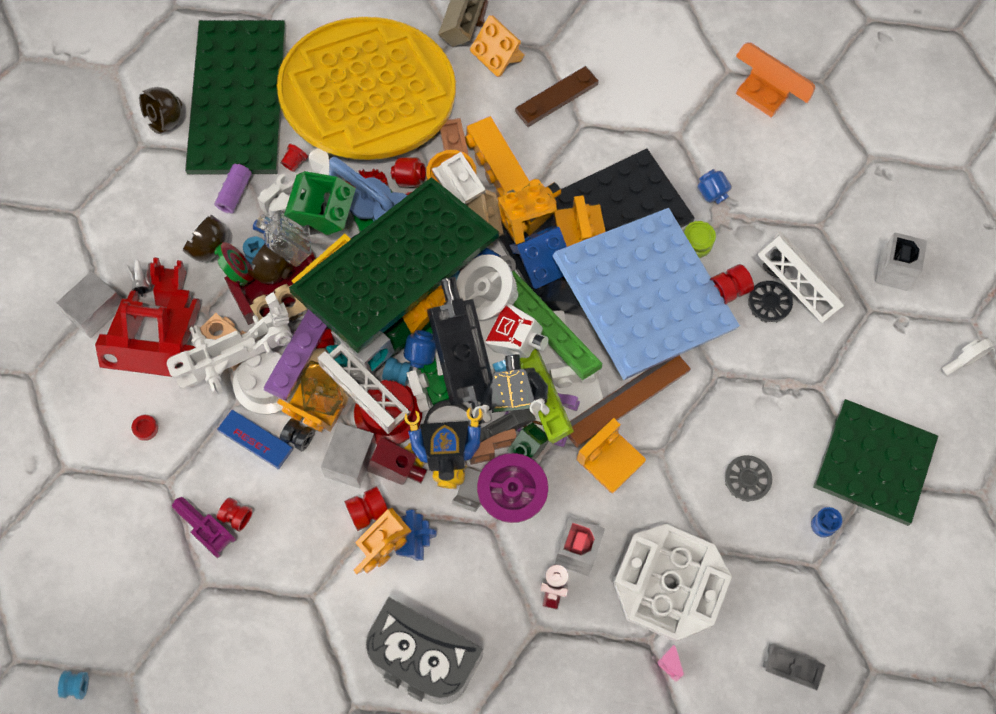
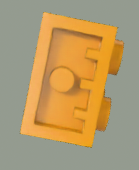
[497,185,557,244]
[277,383,344,433]
[577,418,646,493]

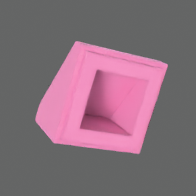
[657,645,684,682]

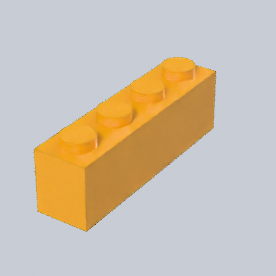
[465,116,529,197]

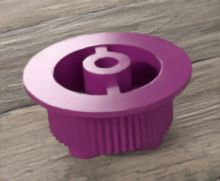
[477,453,548,523]

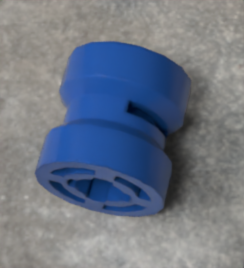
[811,507,842,538]

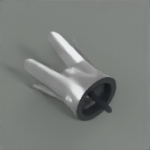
[126,260,152,297]

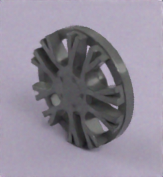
[725,455,772,502]

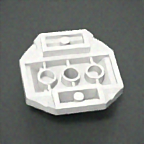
[614,524,732,642]

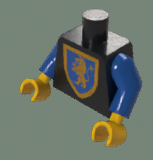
[405,407,483,481]

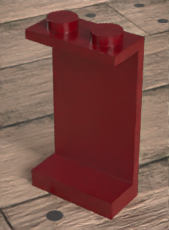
[224,241,315,325]

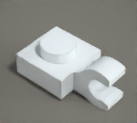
[257,174,294,215]

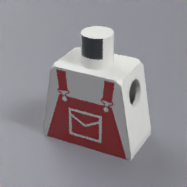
[485,303,548,358]

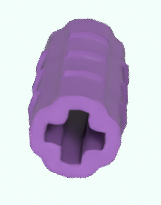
[214,164,252,214]

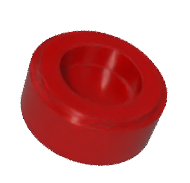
[131,415,158,441]

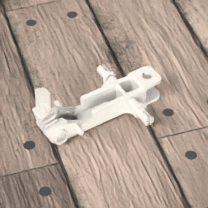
[167,292,292,396]

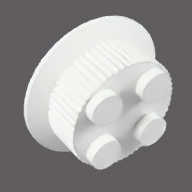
[456,255,518,321]
[233,350,302,415]

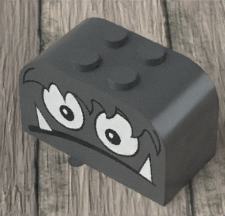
[366,597,483,704]

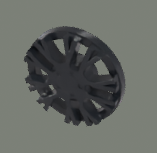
[748,281,793,323]

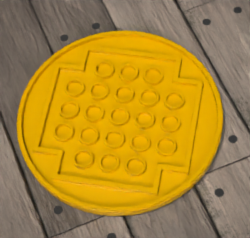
[277,17,456,160]

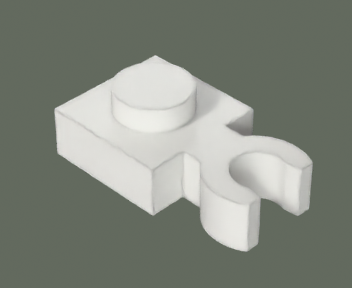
[407,370,432,412]

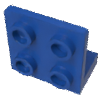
[510,226,567,289]

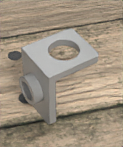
[452,467,481,512]

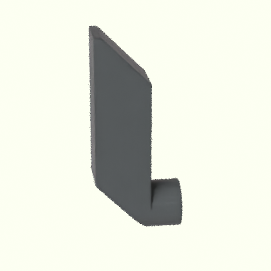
[480,409,536,443]

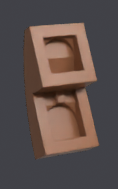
[469,429,517,465]

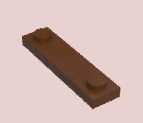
[515,66,599,127]

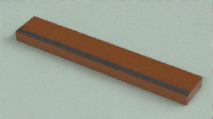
[568,355,691,448]

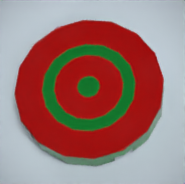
[215,242,253,286]

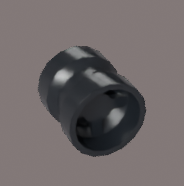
[280,418,315,452]

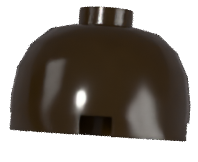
[139,87,182,134]
[183,215,228,262]
[248,236,294,284]

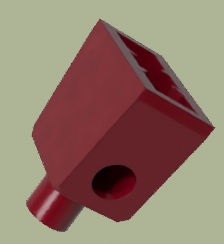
[367,437,427,485]

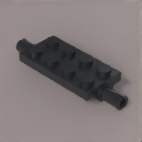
[427,277,493,424]

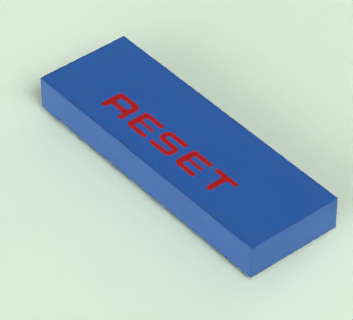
[217,410,293,470]

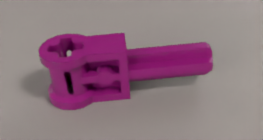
[172,497,236,559]

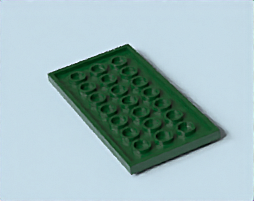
[185,20,286,175]
[289,177,499,353]

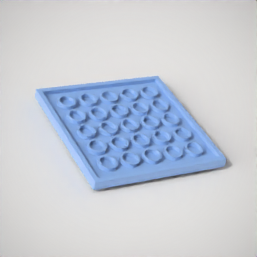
[553,208,740,380]

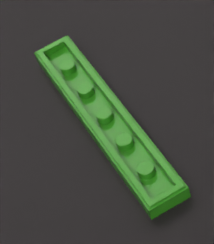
[512,270,603,380]

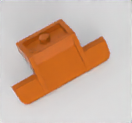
[735,42,815,118]

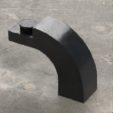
[541,281,588,318]

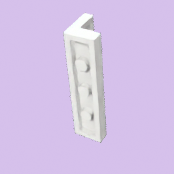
[758,231,845,323]
[318,344,410,434]

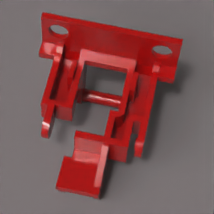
[95,257,200,377]

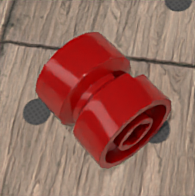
[710,264,754,305]
[344,486,388,531]

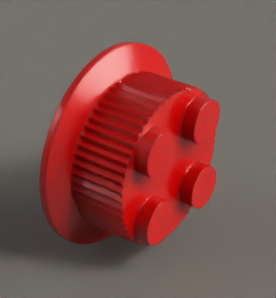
[354,380,422,445]

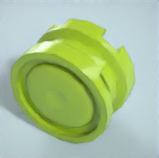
[684,221,716,258]

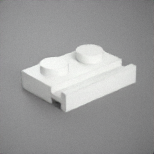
[432,152,486,204]

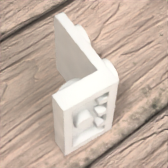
[550,366,603,421]

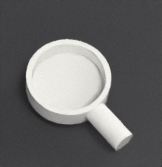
[941,338,995,376]

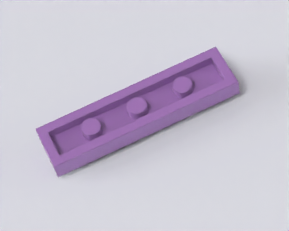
[264,309,328,401]

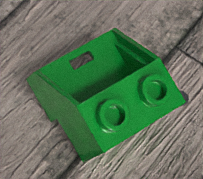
[284,171,356,235]

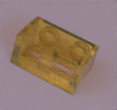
[300,360,343,416]

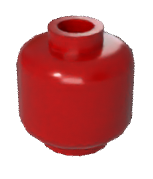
[391,157,426,187]

